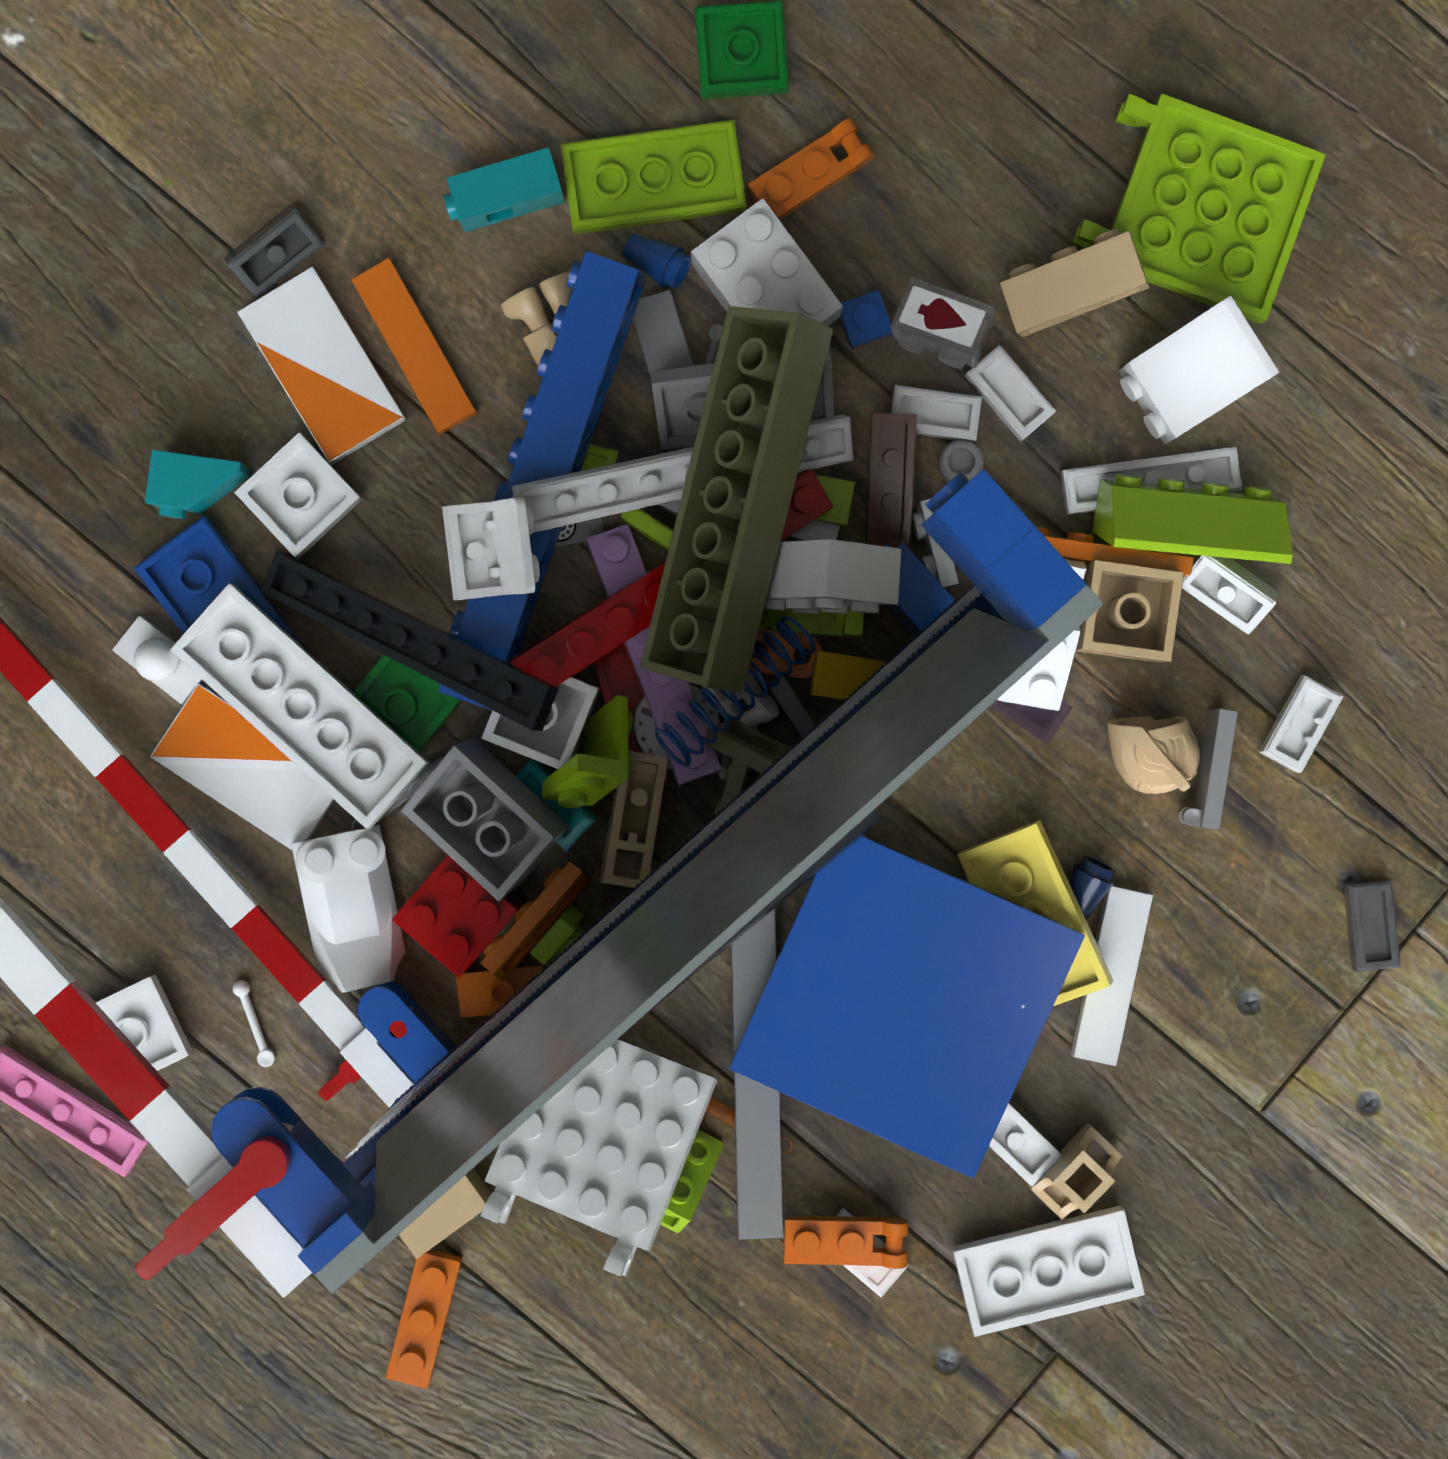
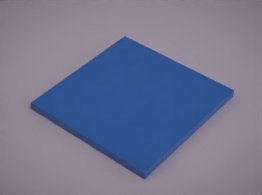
[729,836,1085,1179]

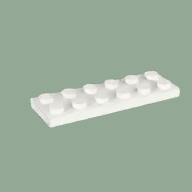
[170,583,430,829]

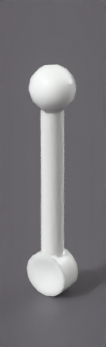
[233,980,276,1067]

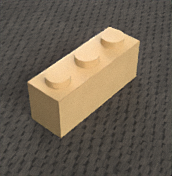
[1000,229,1149,337]

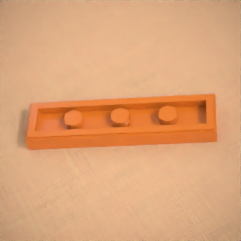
[351,258,478,435]

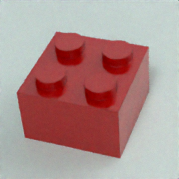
[392,855,523,978]

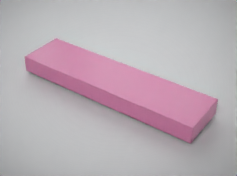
[0,1044,149,1177]

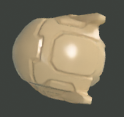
[1107,716,1200,794]

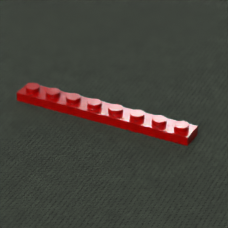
[509,469,834,686]

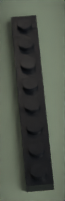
[261,552,559,731]

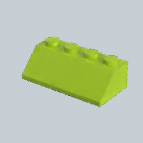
[1092,473,1293,564]

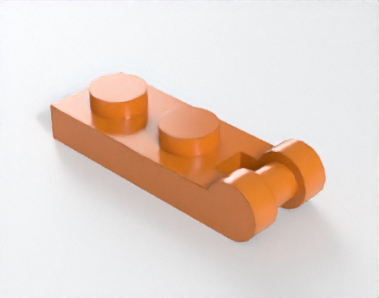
[748,118,875,220]
[783,1215,908,1269]

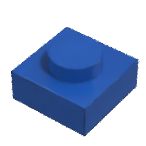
[839,290,893,349]

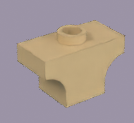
[1028,1123,1123,1219]

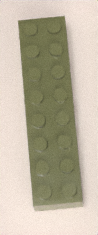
[640,306,833,694]

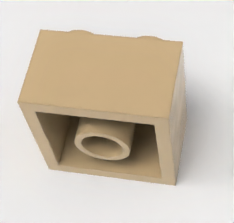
[1075,560,1184,663]

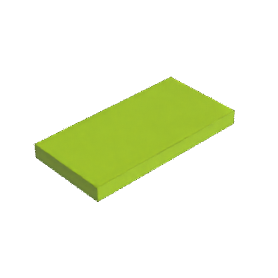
[560,120,747,235]

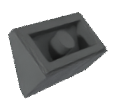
[224,204,324,299]

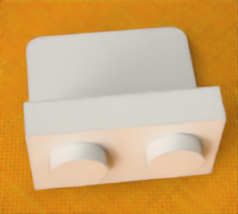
[442,497,540,600]

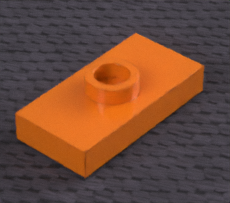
[456,964,545,1018]

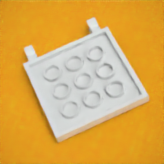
[480,1039,717,1276]

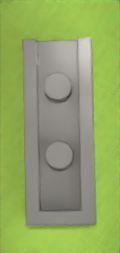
[1177,709,1238,830]

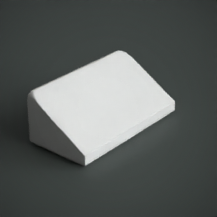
[1182,555,1278,635]

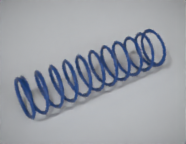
[655,616,816,766]

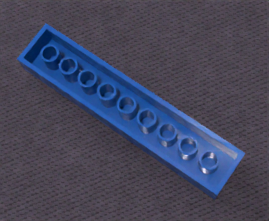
[438,251,645,710]

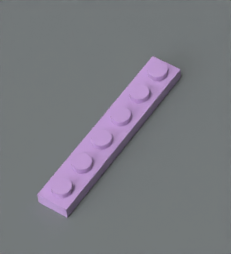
[586,524,721,786]

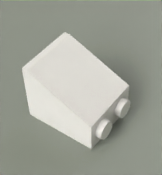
[1119,296,1279,444]

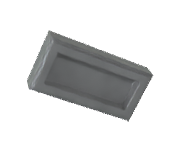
[1343,879,1401,972]

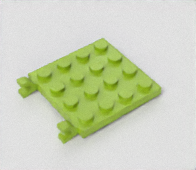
[1071,93,1326,324]

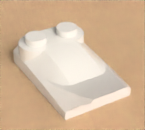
[291,825,406,993]

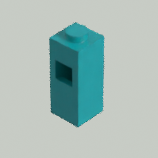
[443,147,565,232]

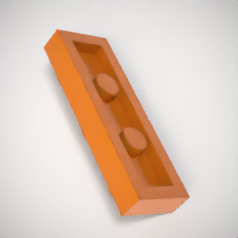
[481,861,590,982]
[385,1249,463,1389]

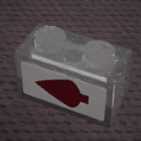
[891,277,996,369]

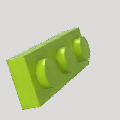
[530,904,584,965]

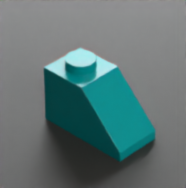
[145,450,252,519]

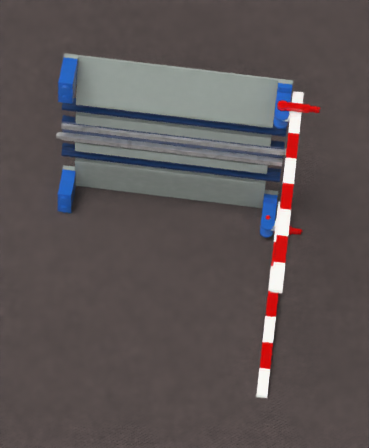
[0,469,1104,1298]

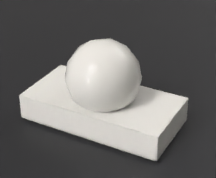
[112,616,204,705]

